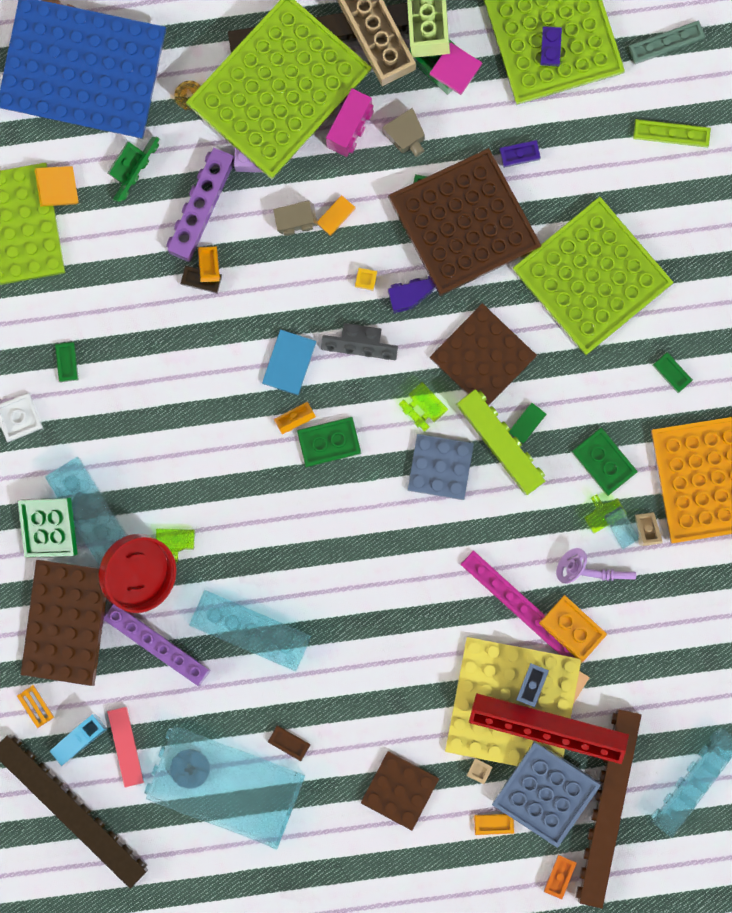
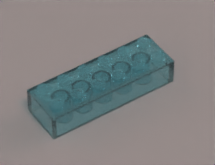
[45,456,128,566]
[189,590,312,672]

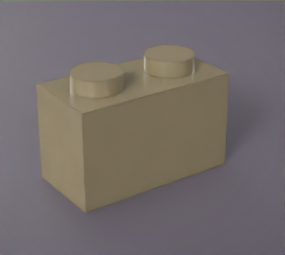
[273,200,318,236]

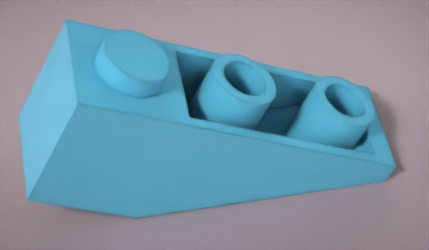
[50,714,107,766]

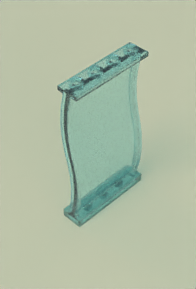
[144,725,305,850]

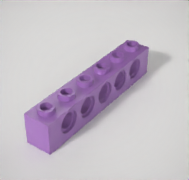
[166,147,235,262]
[104,604,211,686]

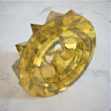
[174,81,201,110]

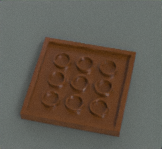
[429,303,537,406]

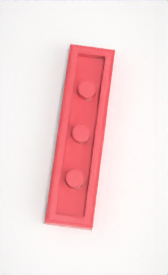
[107,707,144,787]

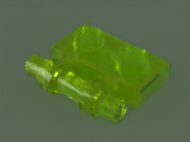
[398,382,448,432]

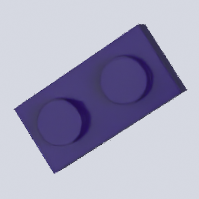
[541,27,562,66]
[499,140,541,168]

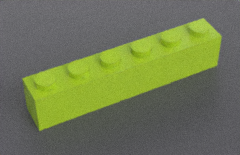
[456,389,546,495]

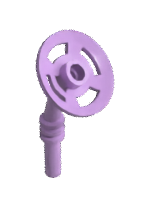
[556,548,636,584]

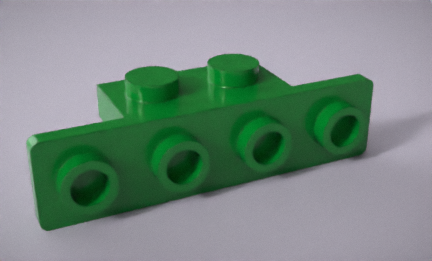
[107,137,160,202]

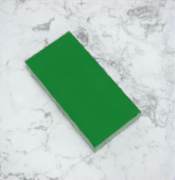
[55,342,79,383]
[652,352,693,393]
[509,403,547,444]

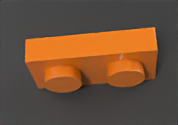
[544,855,577,899]

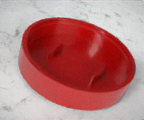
[99,534,176,613]

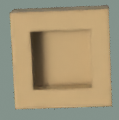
[466,758,492,784]

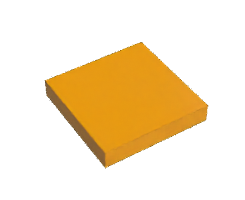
[35,166,79,207]

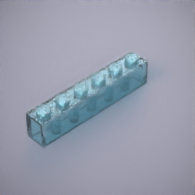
[651,729,732,838]

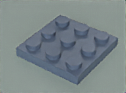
[408,434,474,500]

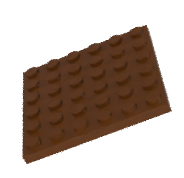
[388,148,542,296]

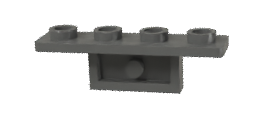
[321,323,398,360]

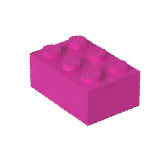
[326,88,374,157]

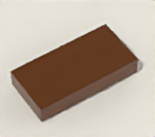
[268,725,311,761]

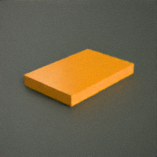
[539,595,607,663]

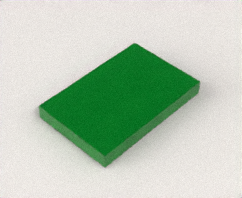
[297,417,362,468]
[572,427,638,496]

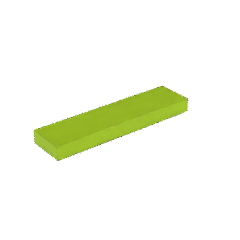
[633,119,711,148]

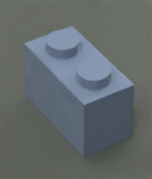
[516,663,549,707]

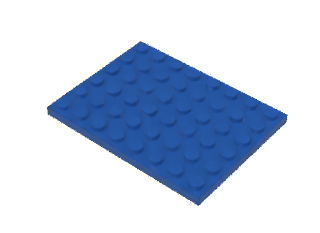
[0,0,166,139]

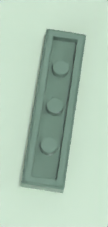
[628,20,706,64]

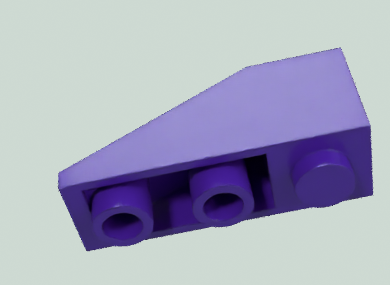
[388,276,436,314]

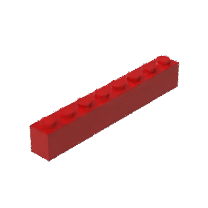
[469,693,629,764]

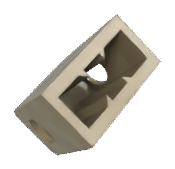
[382,108,425,157]

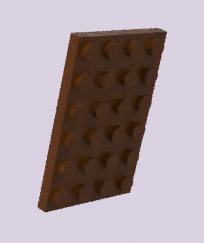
[21,560,106,686]

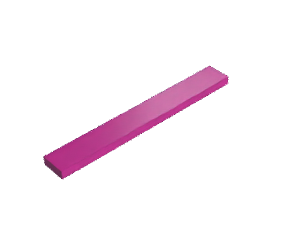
[461,550,576,658]

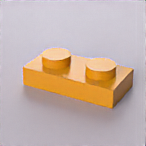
[274,401,316,434]

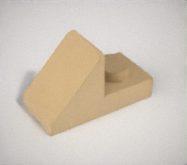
[635,512,662,546]

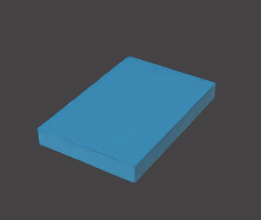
[262,329,317,396]

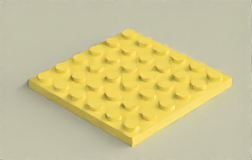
[445,637,581,766]

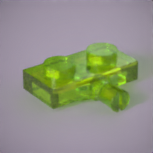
[584,494,627,534]
[156,529,195,563]

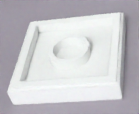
[0,393,43,442]

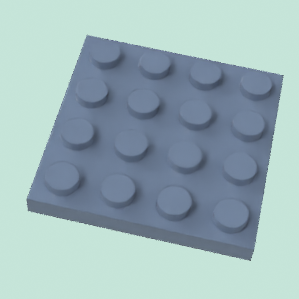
[492,741,601,848]

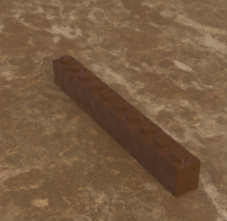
[575,709,642,909]

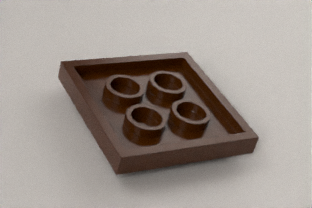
[361,751,439,831]

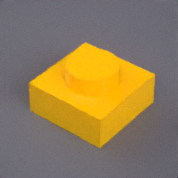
[355,268,377,291]

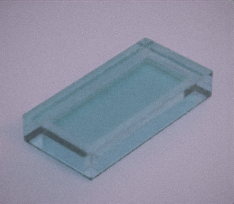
[604,506,639,549]

